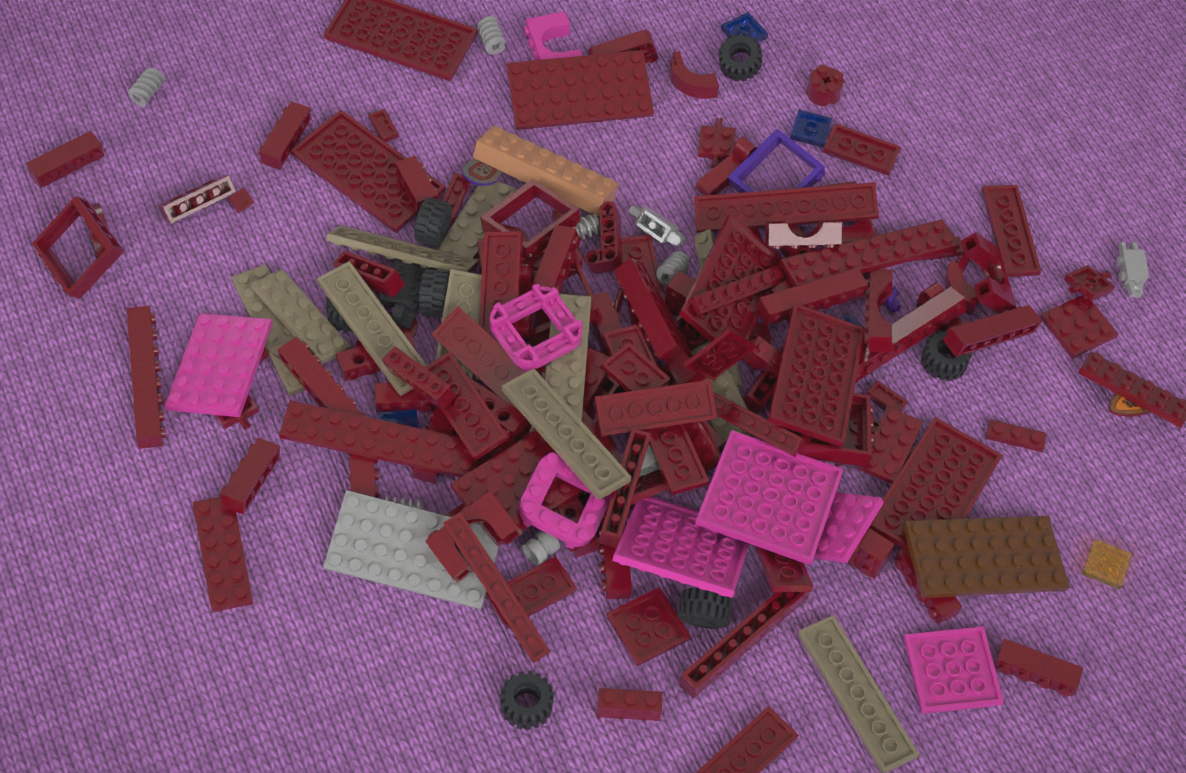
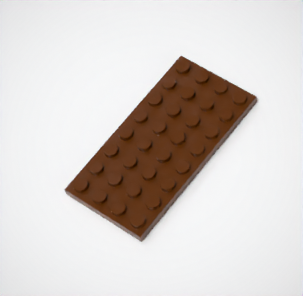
[903,516,1070,598]

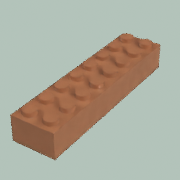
[473,125,619,217]

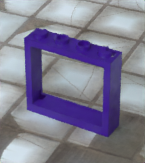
[728,129,825,193]

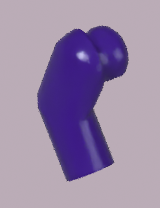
[885,288,901,312]

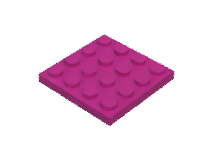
[813,493,884,563]
[903,626,1004,714]

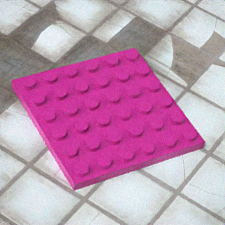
[695,430,844,565]
[613,497,749,598]

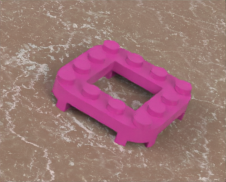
[490,284,582,371]
[517,453,612,549]

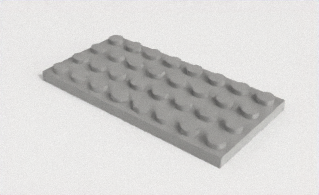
[323,490,499,610]

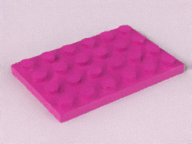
[164,313,273,417]

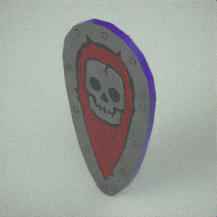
[462,159,503,186]

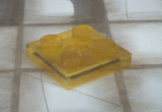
[1082,539,1132,590]

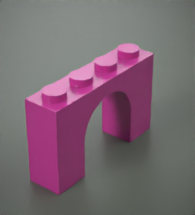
[523,12,582,60]

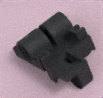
[380,260,426,330]

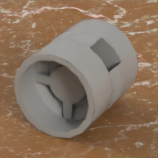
[522,530,560,566]

